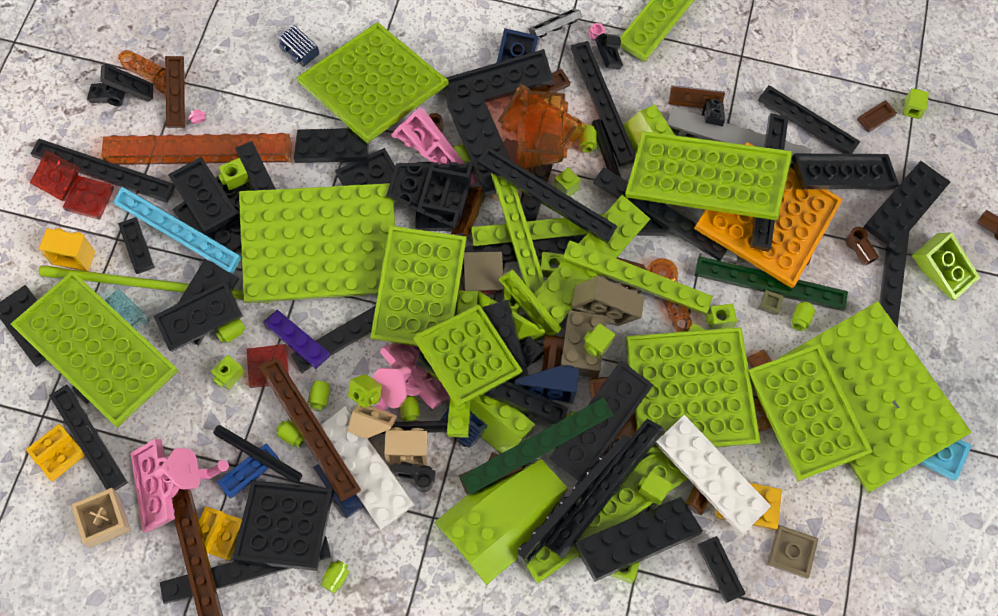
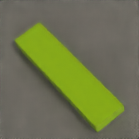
[499,269,562,336]

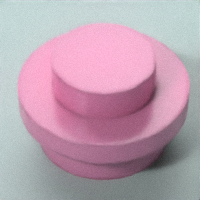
[588,23,606,40]
[188,109,206,124]

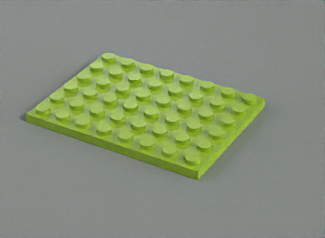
[239,183,395,303]
[779,301,972,493]

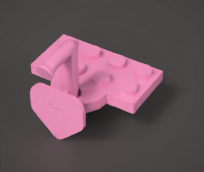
[372,343,450,411]
[130,439,229,532]

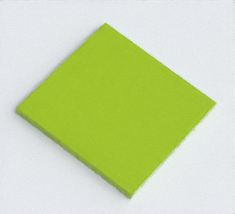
[296,22,449,144]
[625,327,761,453]

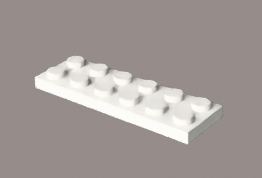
[321,407,416,530]
[655,415,771,535]

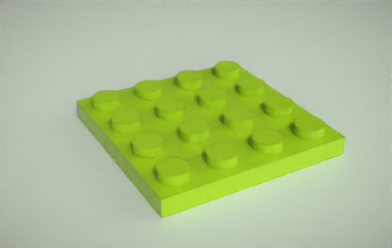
[413,305,523,408]

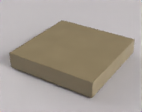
[463,252,504,291]
[767,525,819,579]

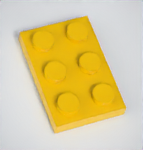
[715,482,782,530]

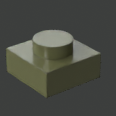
[759,290,784,315]

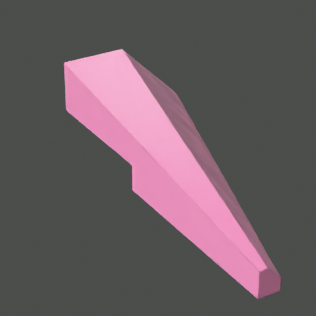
[391,107,477,186]

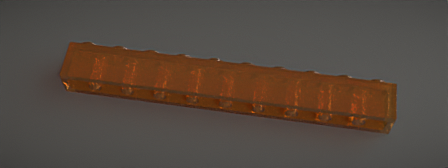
[101,133,292,165]

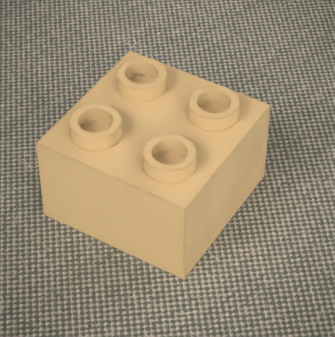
[384,427,428,465]
[71,488,131,548]

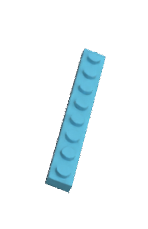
[113,187,242,273]

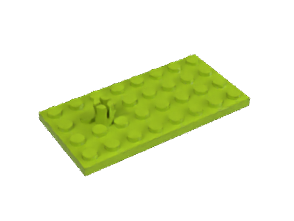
[625,131,792,220]
[11,271,179,428]

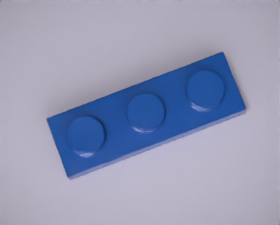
[217,443,280,499]

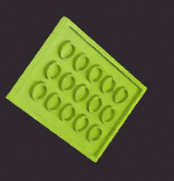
[370,226,467,346]
[748,344,873,482]

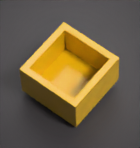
[39,228,96,272]

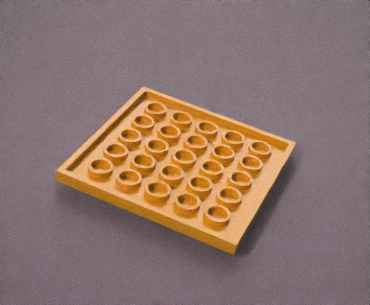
[694,142,843,288]

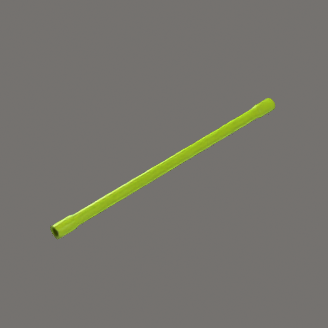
[39,265,270,304]

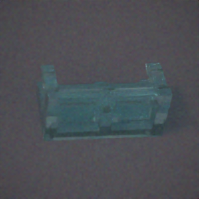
[104,288,150,331]

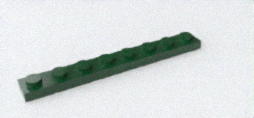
[694,256,848,311]
[460,397,614,495]

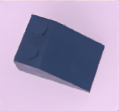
[496,28,540,63]
[516,365,579,404]

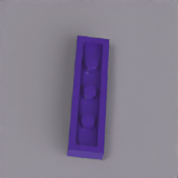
[263,309,330,369]

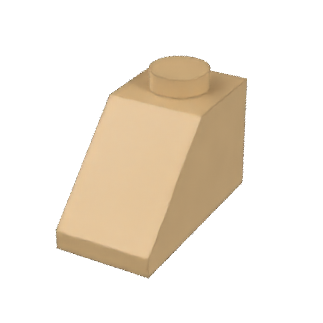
[347,404,397,439]

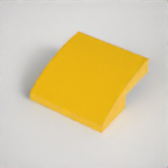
[26,423,85,482]
[199,506,242,561]

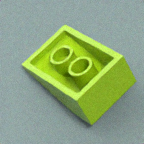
[912,232,980,300]

